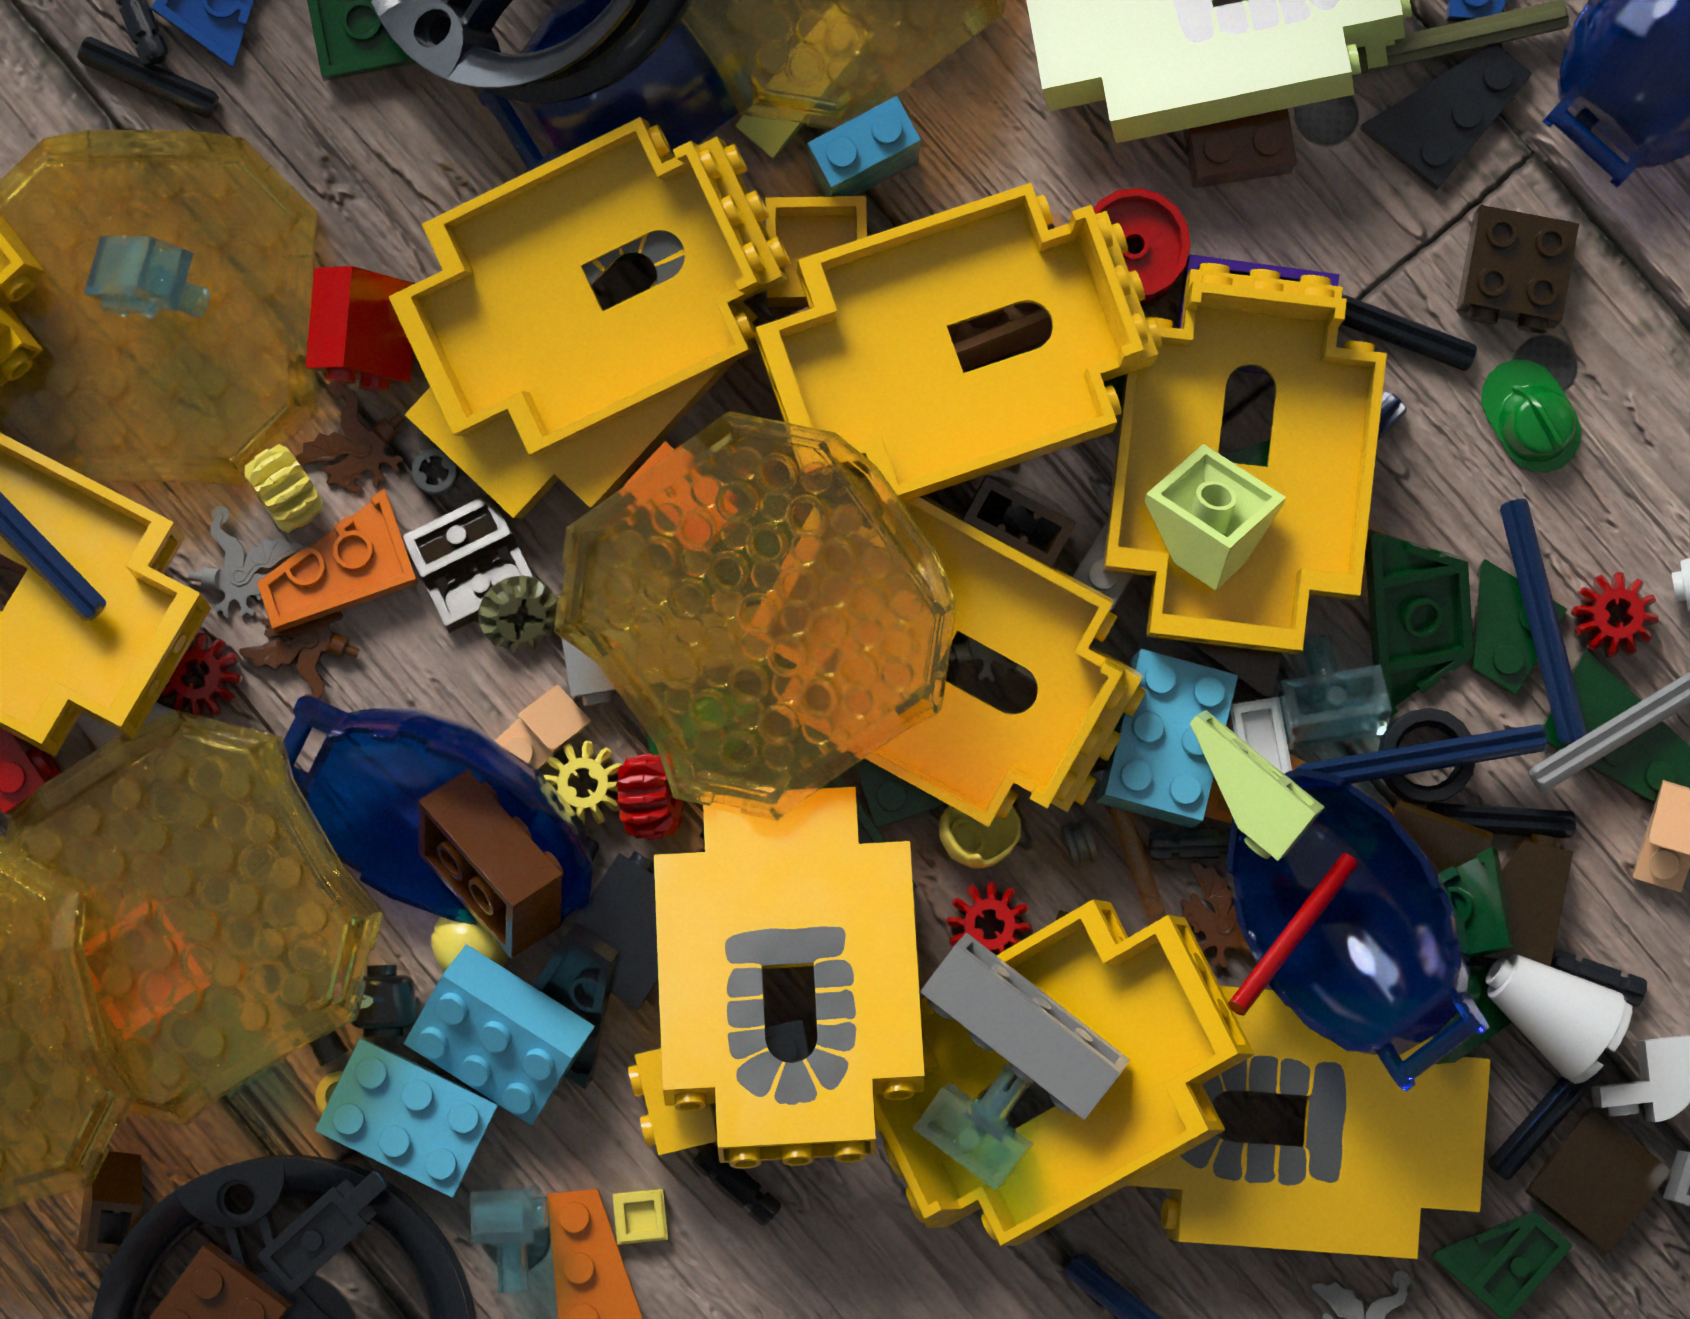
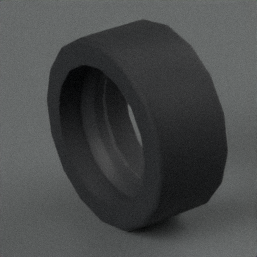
[1378,708,1475,805]

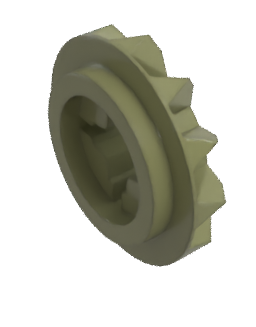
[478,576,559,654]

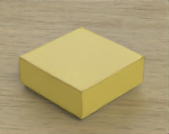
[613,1188,668,1245]

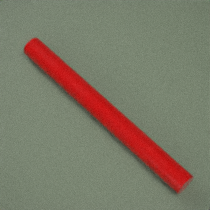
[1228,853,1358,1016]

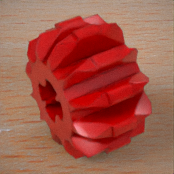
[1571,572,1659,658]
[160,633,243,719]
[615,753,685,840]
[946,882,1032,955]

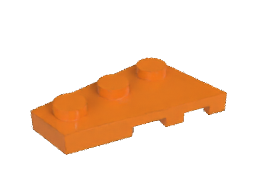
[257,488,418,633]

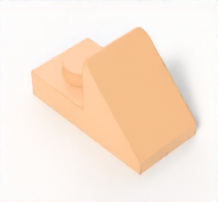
[483,684,592,789]
[1632,780,1690,893]

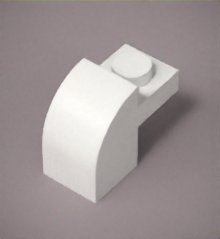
[1591,1035,1690,1122]

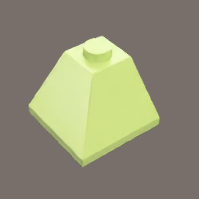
[1144,444,1286,590]

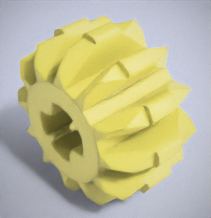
[245,444,322,533]
[541,741,622,827]

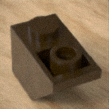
[77,1149,143,1255]

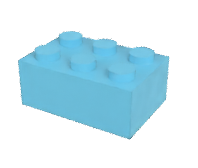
[1096,649,1238,828]
[404,944,595,1126]
[314,1037,499,1198]

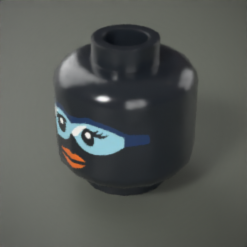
[349,965,416,1037]

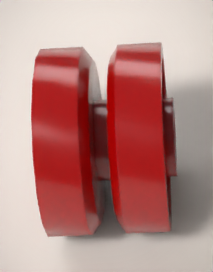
[1093,188,1191,307]

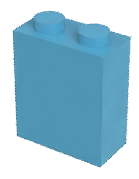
[807,96,921,197]

